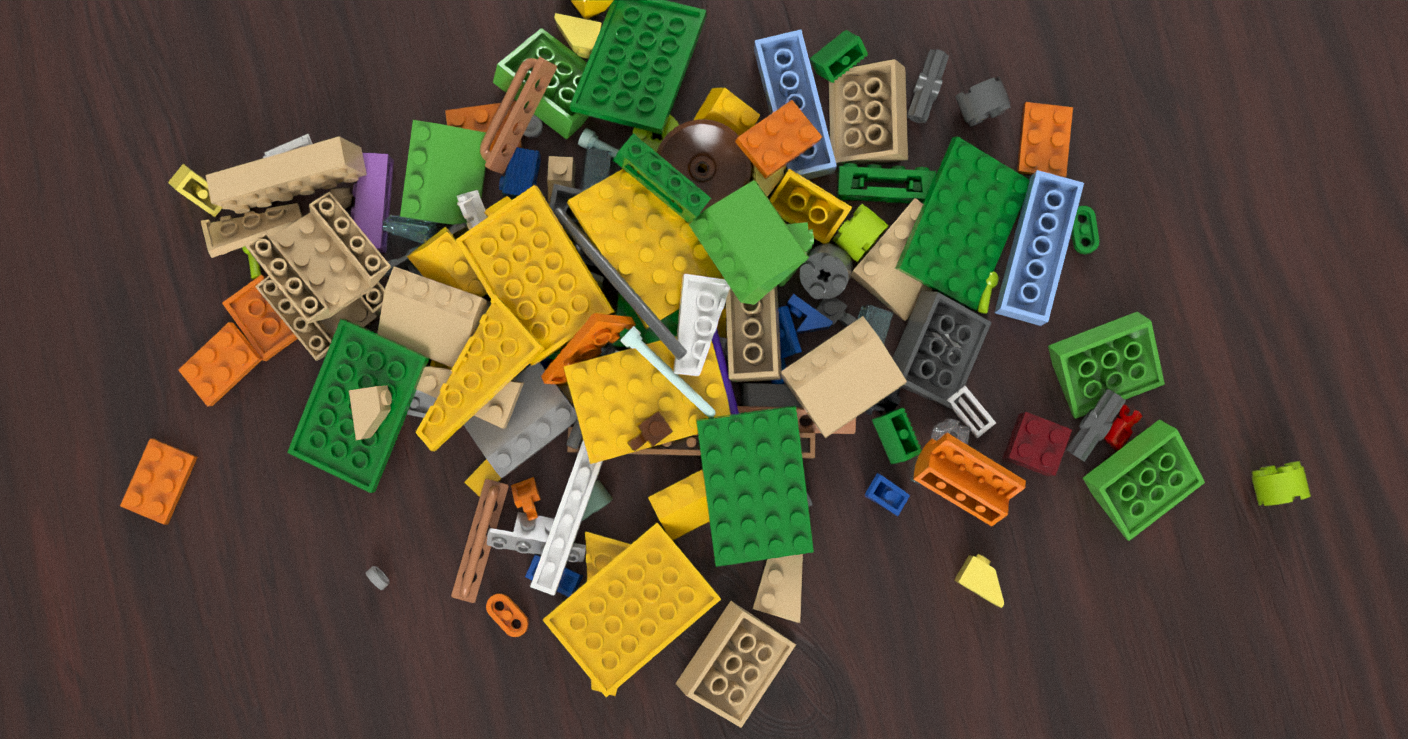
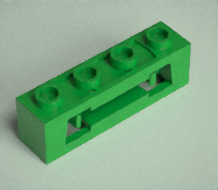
[613,133,711,224]
[836,163,936,204]

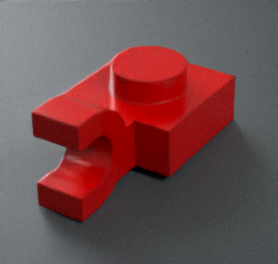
[1104,404,1142,451]

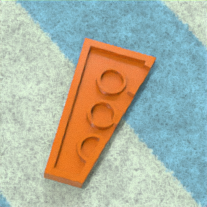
[541,313,636,385]

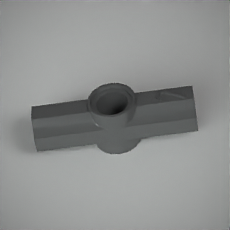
[907,49,949,123]
[1066,389,1126,462]

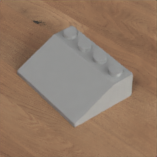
[464,362,577,478]

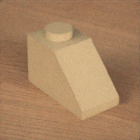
[547,156,576,203]
[349,385,392,440]

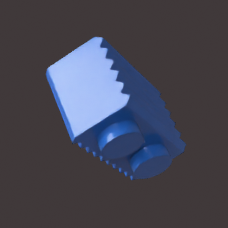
[499,147,541,199]

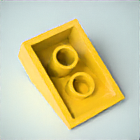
[694,87,760,170]

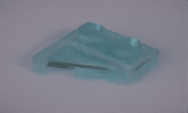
[383,215,437,244]

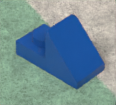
[787,294,833,334]
[865,473,910,516]

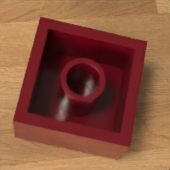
[1002,412,1072,476]

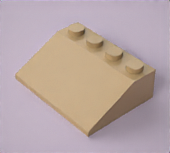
[829,59,908,165]
[851,198,932,321]
[378,267,491,367]
[781,316,907,438]
[676,601,796,728]

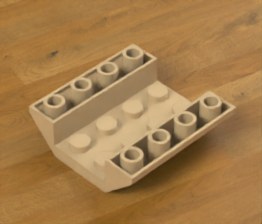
[245,191,391,324]
[255,276,385,361]

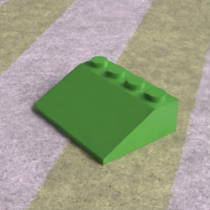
[493,28,589,139]
[400,120,486,225]
[689,180,809,305]
[1048,312,1165,419]
[1083,420,1205,541]

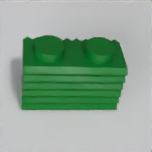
[809,30,868,83]
[872,408,922,464]

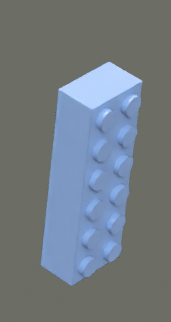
[754,30,837,180]
[994,170,1084,326]

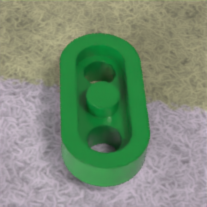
[1071,206,1099,254]

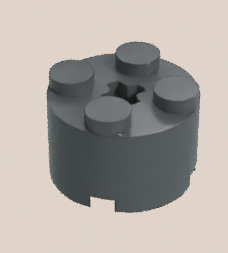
[955,76,1011,127]
[800,243,853,299]

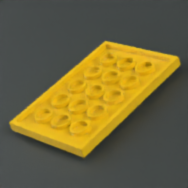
[567,165,724,329]
[456,185,614,366]
[563,336,731,464]
[543,522,721,697]

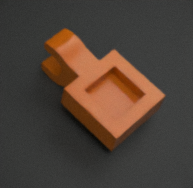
[511,477,541,521]

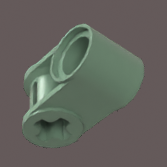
[582,480,613,521]

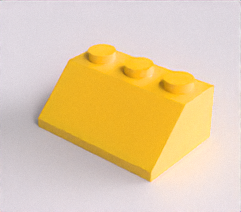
[769,169,852,244]
[407,227,487,297]
[648,469,709,540]

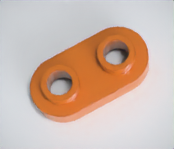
[486,593,529,637]

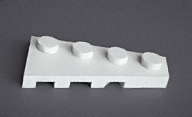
[673,274,730,376]

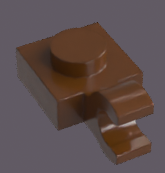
[627,411,673,451]

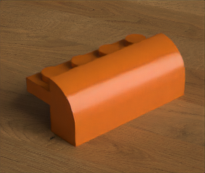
[913,433,1026,526]

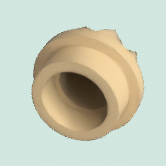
[330,188,353,209]

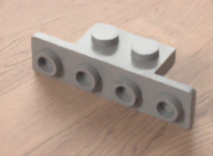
[487,512,586,562]

